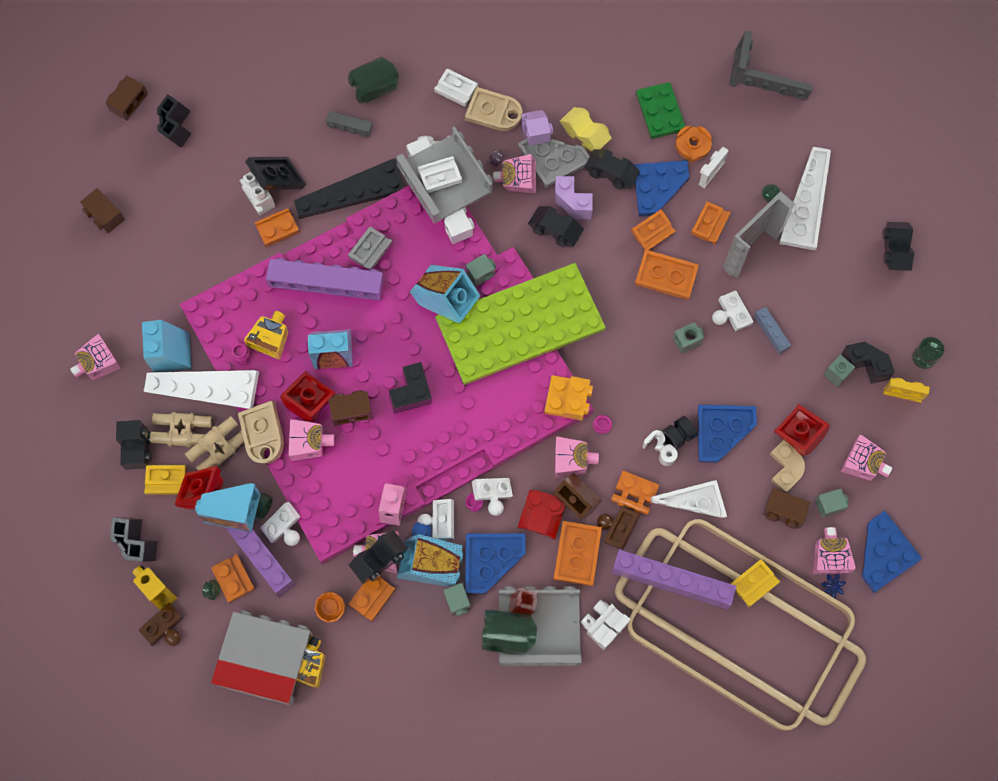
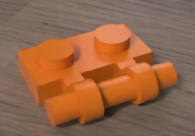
[611,471,659,515]

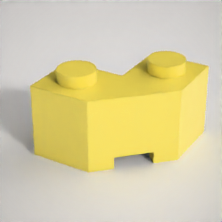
[560,107,612,151]

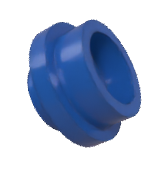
[412,522,432,537]

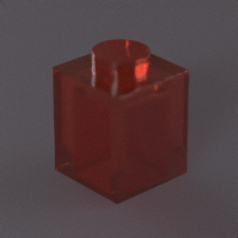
[508,587,538,620]

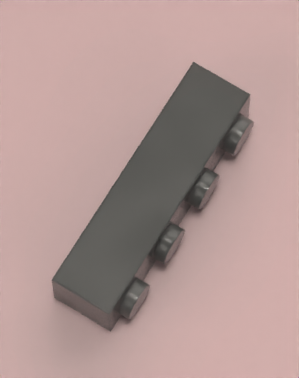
[326,111,373,137]

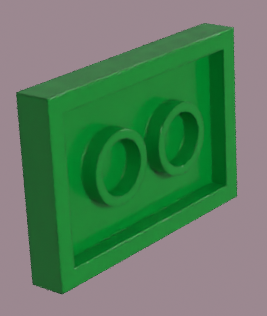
[636,82,685,139]

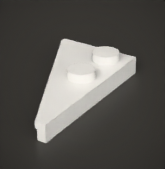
[650,480,727,518]

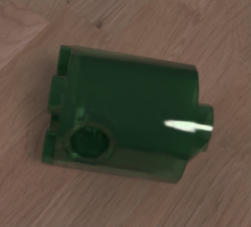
[347,56,399,104]
[482,610,537,655]

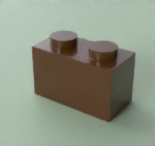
[105,75,148,121]
[80,188,125,233]
[329,390,373,426]
[553,474,602,520]
[762,489,811,529]

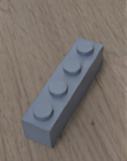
[754,307,791,355]

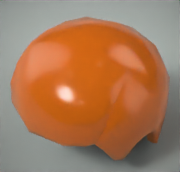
[314,592,346,622]

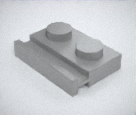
[348,227,393,270]

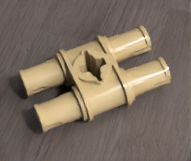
[150,411,213,448]
[184,416,244,470]

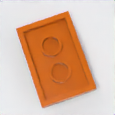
[635,249,699,300]
[553,521,602,587]

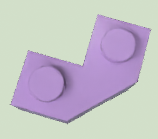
[521,110,553,145]
[555,176,593,220]

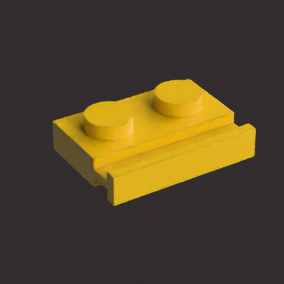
[883,378,930,403]
[144,465,187,495]
[731,559,780,608]

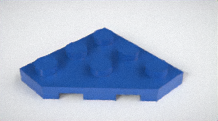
[634,160,689,217]
[697,405,757,463]
[861,511,922,593]
[465,534,525,594]

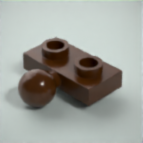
[597,507,640,551]
[138,603,183,646]

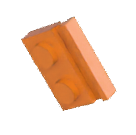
[691,201,731,245]
[255,208,300,247]
[630,209,676,251]
[211,554,255,603]
[348,578,396,622]

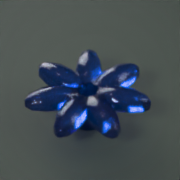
[821,574,846,599]

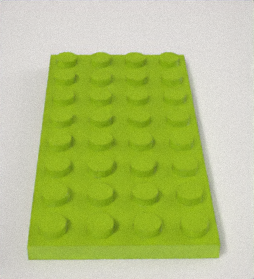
[435,263,606,385]

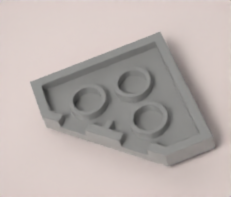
[518,139,590,188]

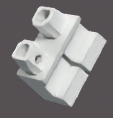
[239,172,275,216]
[581,600,631,650]

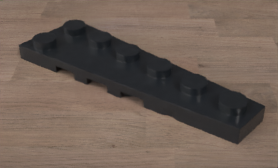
[294,158,404,219]

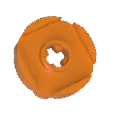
[675,125,712,162]

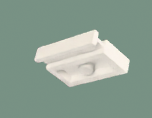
[434,69,478,107]
[698,147,729,189]
[418,156,462,193]

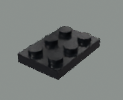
[245,157,306,190]

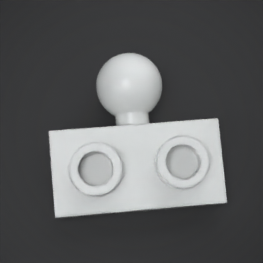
[712,291,754,331]
[472,478,513,516]
[417,499,454,540]
[260,502,301,546]

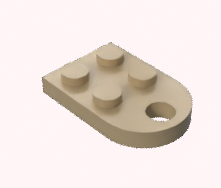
[465,87,522,131]
[238,401,284,464]

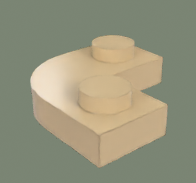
[770,440,805,493]

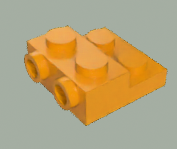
[544,375,593,421]

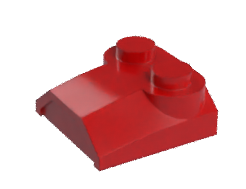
[280,370,336,422]
[774,404,830,455]
[175,466,224,509]
[517,490,566,540]

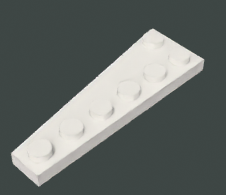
[779,147,831,251]
[144,370,259,409]

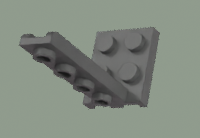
[729,30,813,100]

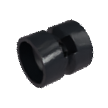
[661,416,698,450]

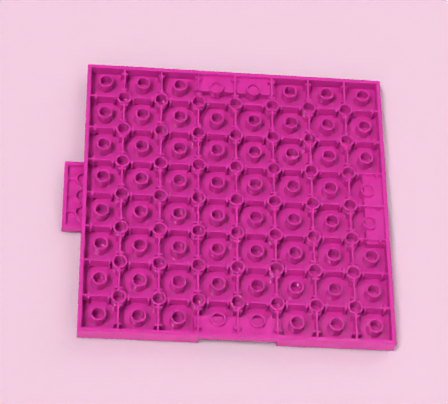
[180,185,594,565]

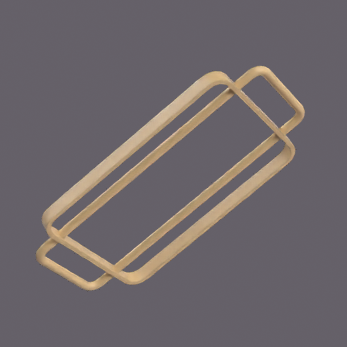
[615,519,866,731]

